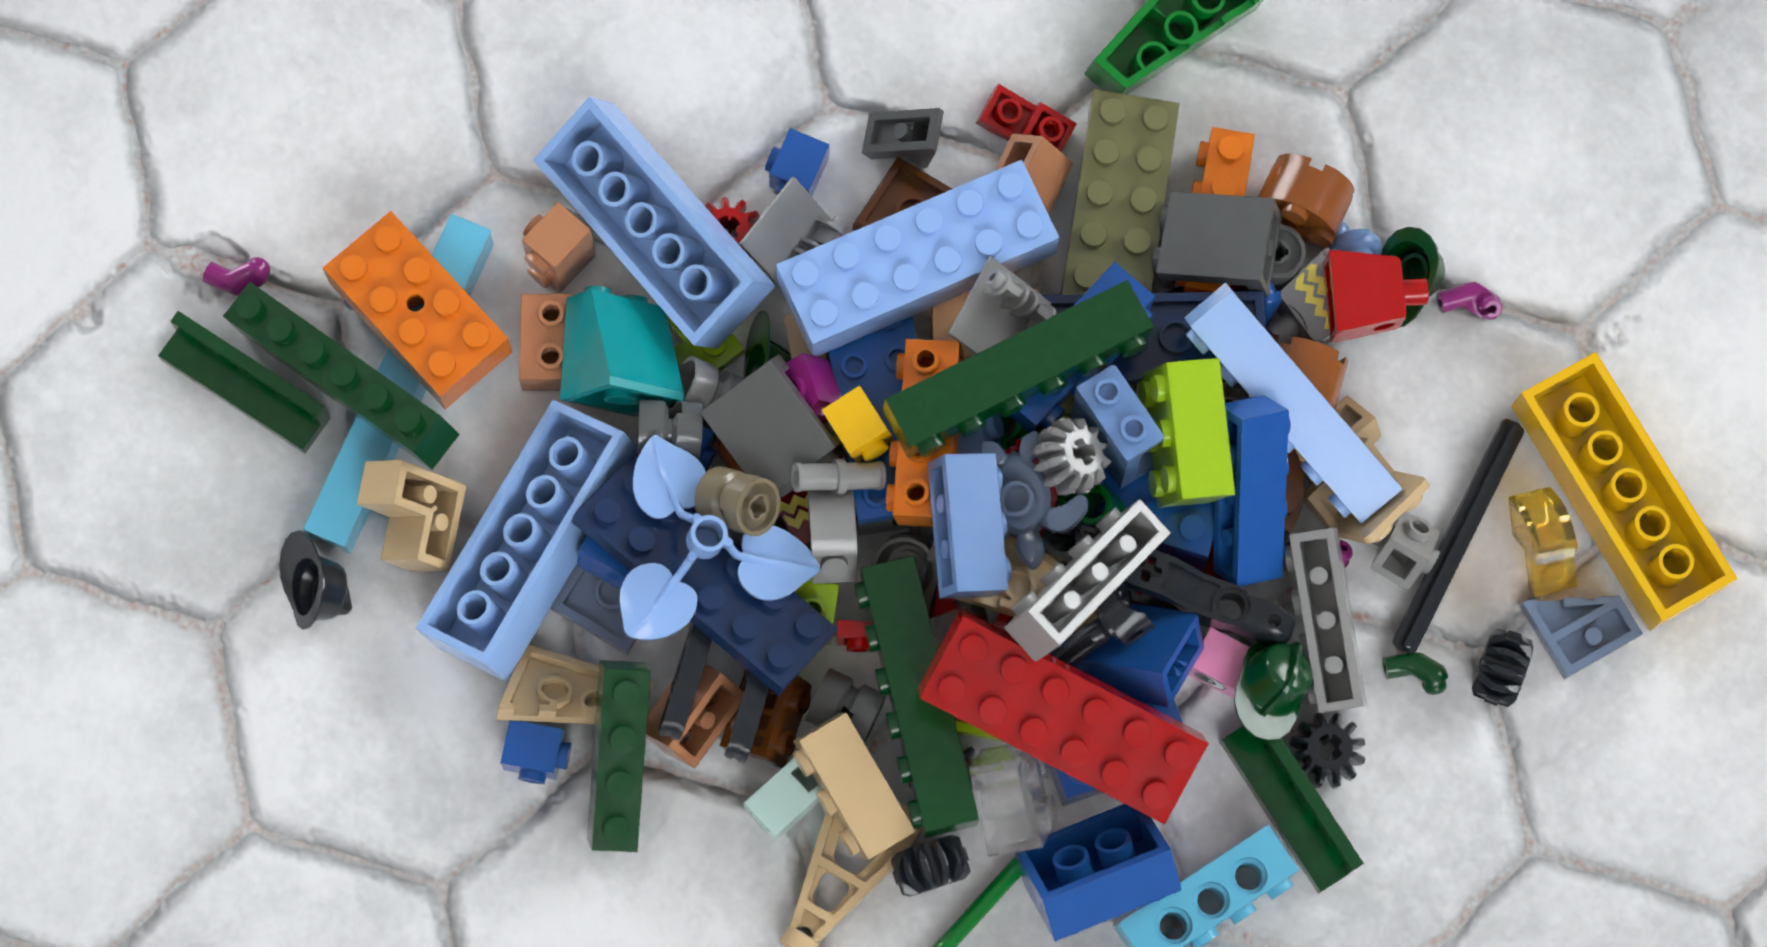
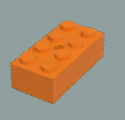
[323,211,512,410]

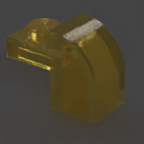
[1508,487,1579,597]

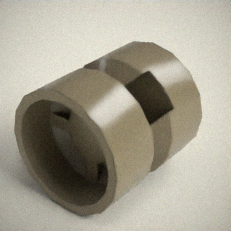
[694,467,781,536]

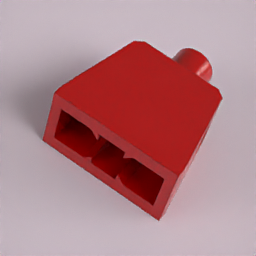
[1323,250,1429,343]

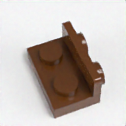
[719,669,812,768]

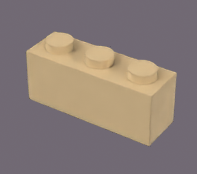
[792,713,916,860]

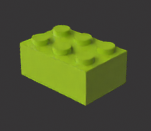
[1138,358,1235,508]

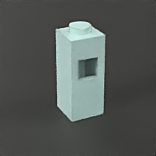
[744,758,821,842]

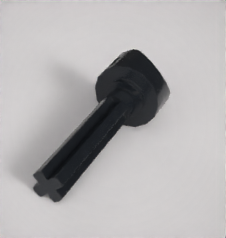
[1048,582,1156,667]

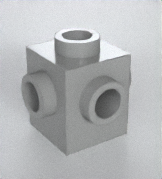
[1370,512,1441,590]

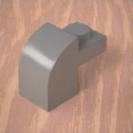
[807,490,858,584]

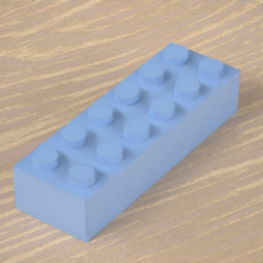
[533,97,775,349]
[776,160,1059,356]
[415,400,636,682]

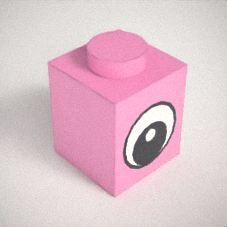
[1188,627,1250,698]

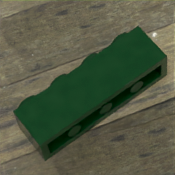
[587,660,651,852]

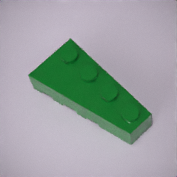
[1084,0,1264,95]

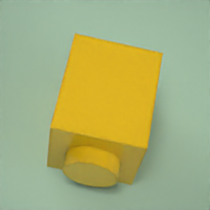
[822,385,894,463]

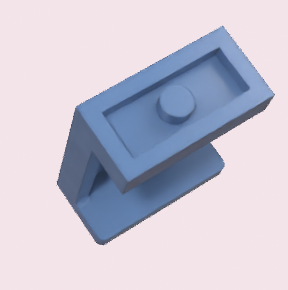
[1071,365,1164,489]

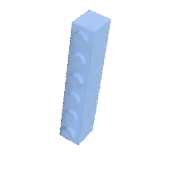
[1184,283,1402,524]

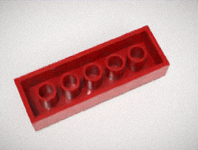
[917,608,1209,824]

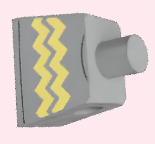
[1265,247,1332,345]

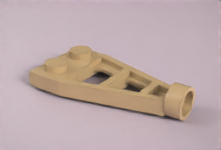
[778,803,922,947]

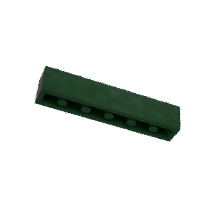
[883,280,1154,458]
[223,282,460,470]
[854,556,979,838]

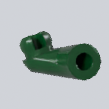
[1382,652,1448,695]

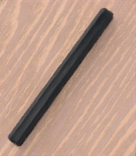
[1392,419,1524,653]

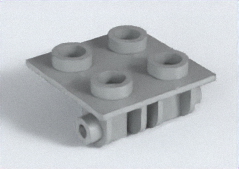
[739,177,848,289]
[948,256,1057,354]

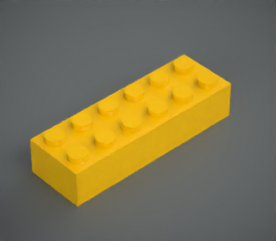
[1511,352,1738,631]

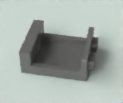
[1152,192,1282,297]
[700,354,841,498]

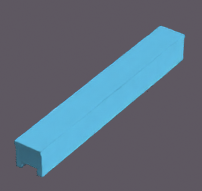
[303,214,494,554]

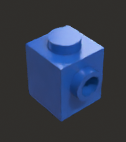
[765,128,830,196]
[500,721,572,785]

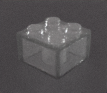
[970,744,1058,857]

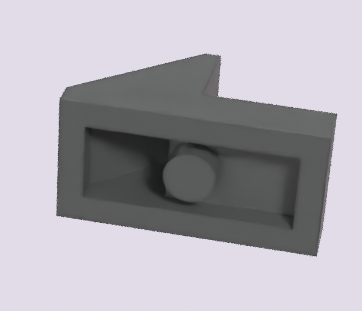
[861,108,944,168]

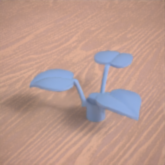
[619,435,820,640]

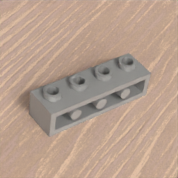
[1004,499,1170,662]
[1285,527,1367,713]

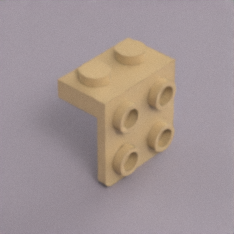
[1303,437,1430,544]

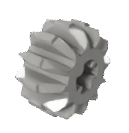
[1031,418,1111,496]

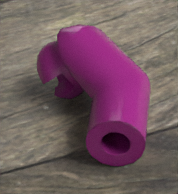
[202,257,270,296]
[1436,282,1503,320]

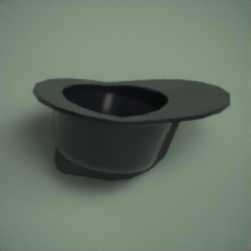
[279,530,352,630]

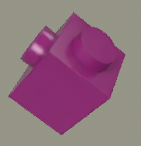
[785,353,841,424]

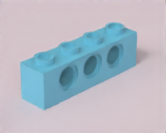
[1114,824,1299,947]

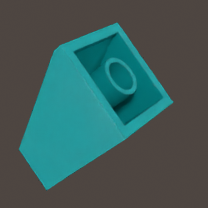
[560,285,684,417]

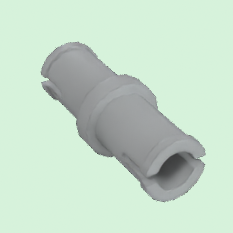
[791,458,886,495]

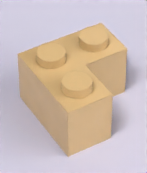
[357,460,466,572]

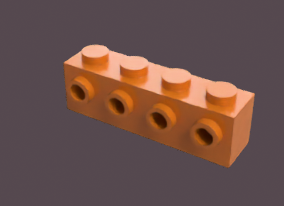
[1176,127,1255,293]
[886,339,965,527]

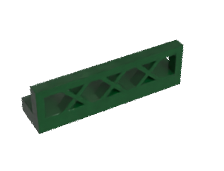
[158,311,331,454]
[1220,726,1364,894]

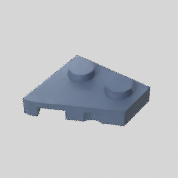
[1519,595,1643,680]

